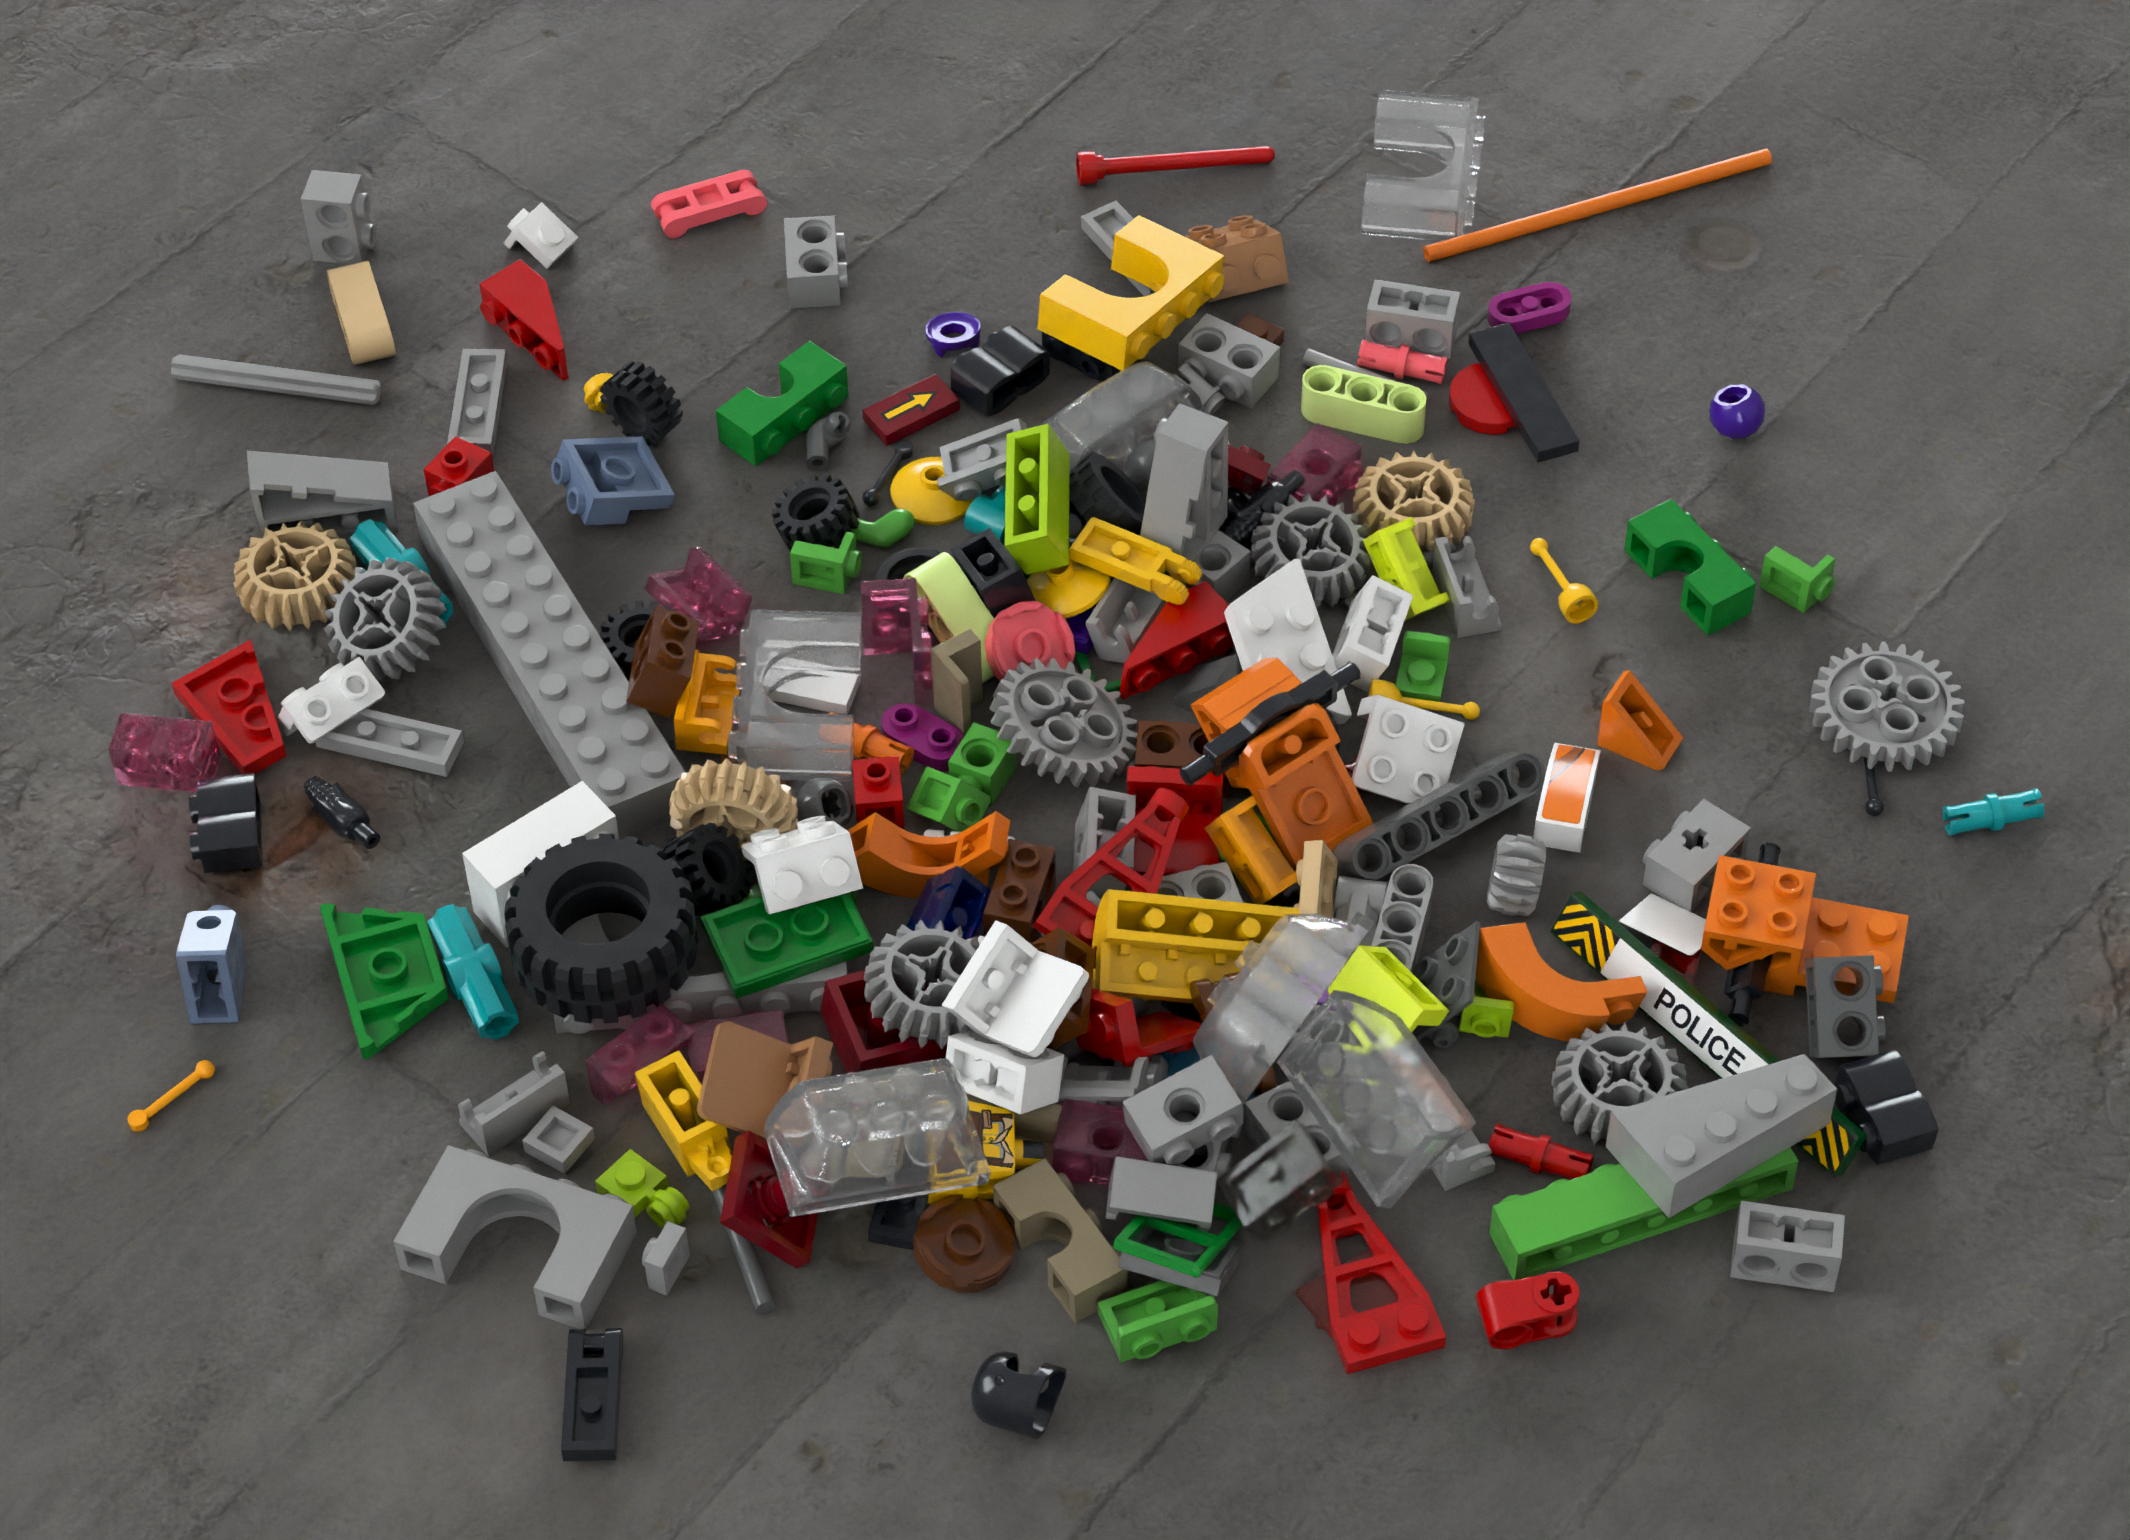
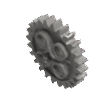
[1809,642,1965,772]
[989,658,1137,787]

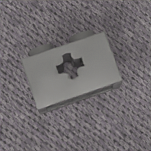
[1073,787,1136,900]
[1643,799,1751,912]

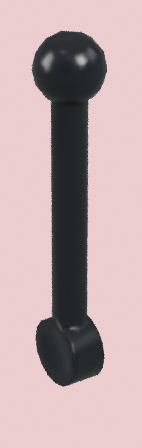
[862,441,912,506]
[1864,757,1884,816]

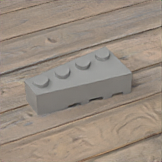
[1606,1054,1837,1218]

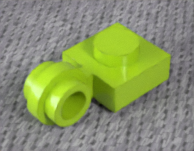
[595,1149,690,1229]

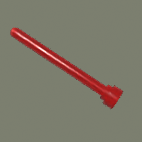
[1076,146,1275,186]

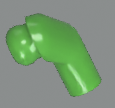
[851,509,915,548]

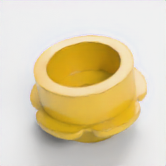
[584,373,613,413]

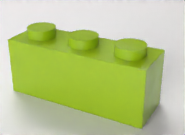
[1004,423,1070,575]

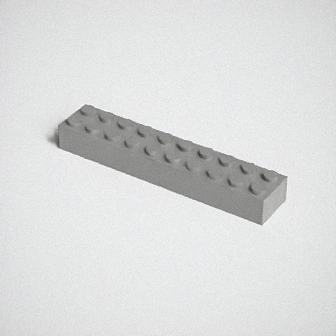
[413,471,686,840]

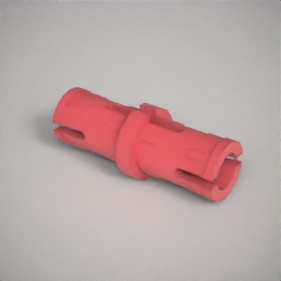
[1357,339,1448,385]

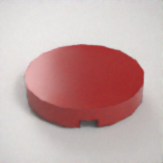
[1448,363,1516,435]

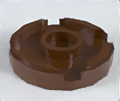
[913,1195,1015,1292]

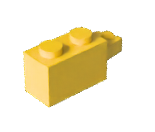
[634,1050,732,1191]

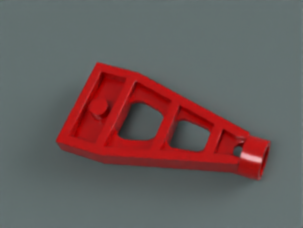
[1032,788,1190,969]
[1308,1171,1446,1374]

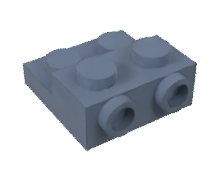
[551,436,675,525]

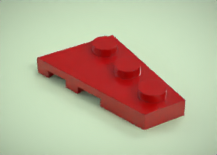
[171,639,286,775]

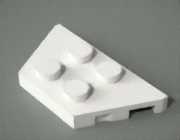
[1224,559,1352,724]

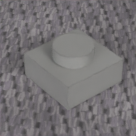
[522,1106,595,1174]
[642,1221,690,1296]

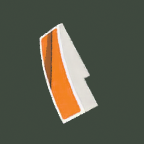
[1533,743,1601,853]

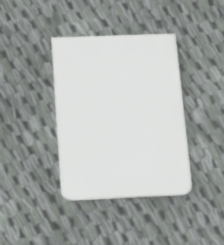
[1619,893,1706,955]

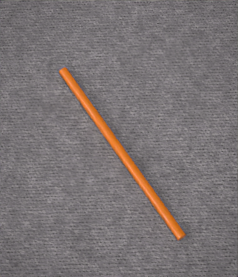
[1423,148,1772,263]

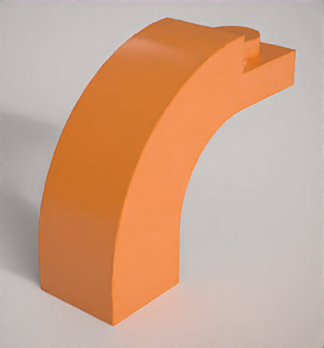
[847,811,1010,900]
[1476,922,1647,1042]

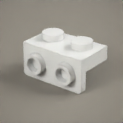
[276,657,385,743]

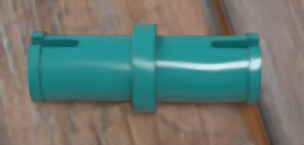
[1942,788,2045,836]

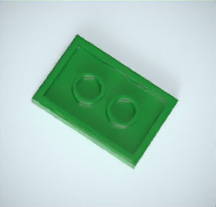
[701,892,874,999]

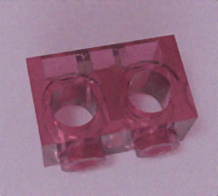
[108,713,221,792]

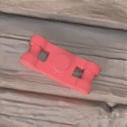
[651,170,767,239]

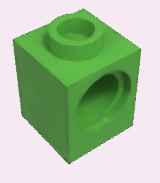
[948,722,1017,807]

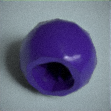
[1709,384,1765,439]

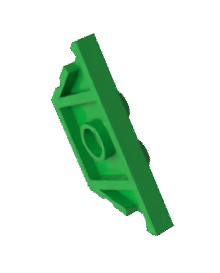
[319,903,448,1060]

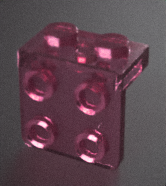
[860,578,932,705]

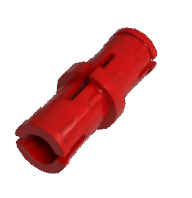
[1489,1123,1594,1180]

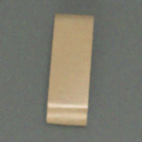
[326,261,396,365]

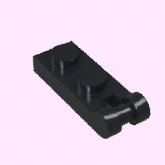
[561,1328,624,1461]

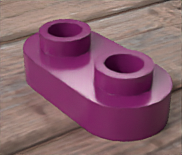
[1487,282,1572,334]
[881,703,964,772]

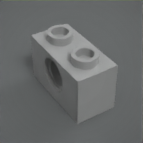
[1122,1054,1244,1166]

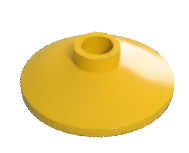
[890,457,974,525]
[1027,555,1111,618]

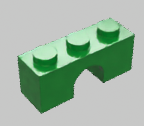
[716,341,849,466]
[1624,499,1756,636]

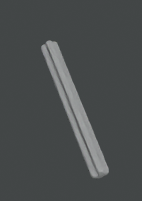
[171,354,381,405]

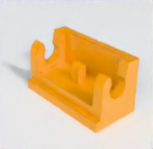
[674,650,742,755]
[1204,796,1298,905]

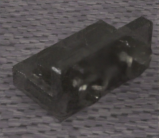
[1216,1119,1344,1240]

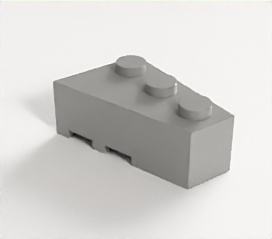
[1140,403,1228,562]
[247,450,398,539]

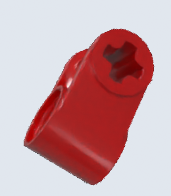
[1475,1272,1580,1350]

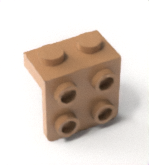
[1184,215,1289,302]
[697,1021,833,1148]

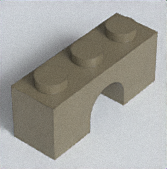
[993,1158,1130,1324]

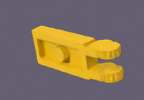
[1069,517,1203,605]

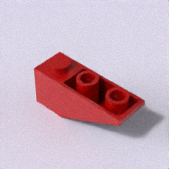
[479,259,569,381]
[1120,581,1234,700]

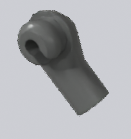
[806,411,851,471]

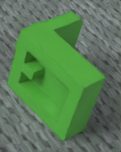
[790,532,863,594]
[1759,546,1836,613]
[1396,631,1450,702]
[906,766,991,832]

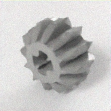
[1487,834,1547,917]

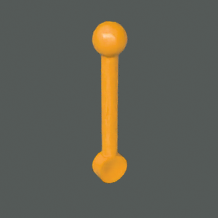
[127,1060,215,1132]

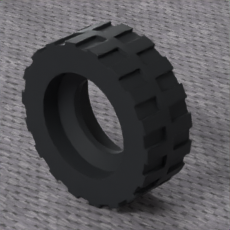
[1069,452,1146,536]

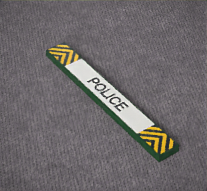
[1550,891,1868,1177]

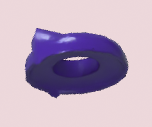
[925,312,981,358]

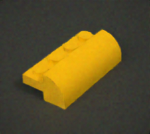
[1092,889,1299,1007]

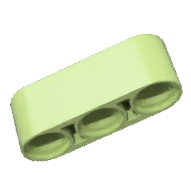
[1301,365,1427,444]
[904,552,994,683]

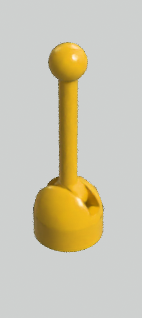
[1530,538,1599,624]
[1368,678,1480,720]

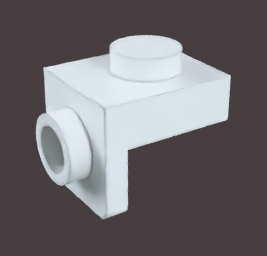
[503,202,578,269]

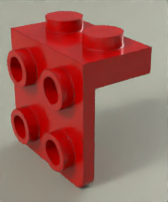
[1127,766,1223,876]
[1076,988,1208,1067]

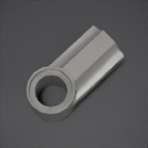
[1329,876,1388,966]

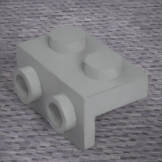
[937,418,1027,501]

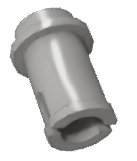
[1169,363,1226,415]

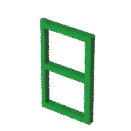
[1113,1202,1248,1278]

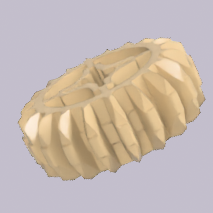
[1353,450,1475,552]
[234,520,357,632]
[669,758,798,861]

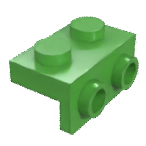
[1097,1280,1218,1363]

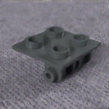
[1408,921,1480,1049]

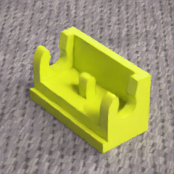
[1363,517,1450,621]

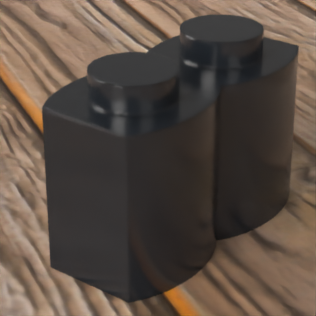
[950,326,1050,416]
[189,773,263,873]
[1833,1050,1939,1165]

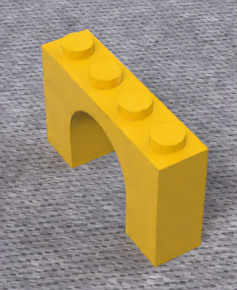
[1037,215,1225,371]

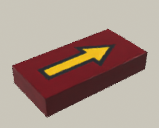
[862,374,960,446]

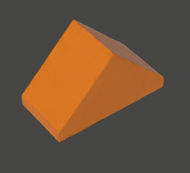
[1597,670,1684,771]

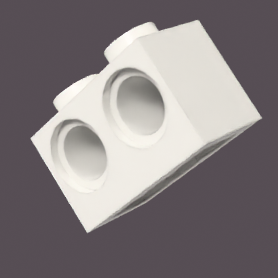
[1332,575,1413,692]
[943,1029,1064,1114]

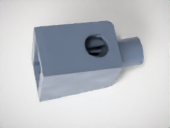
[176,905,246,1024]

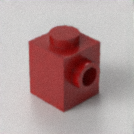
[423,436,494,496]
[852,756,905,830]

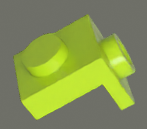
[1459,977,1514,1038]

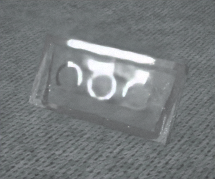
[1040,361,1204,475]
[1193,911,1375,1105]
[1277,990,1476,1209]
[764,1059,991,1217]

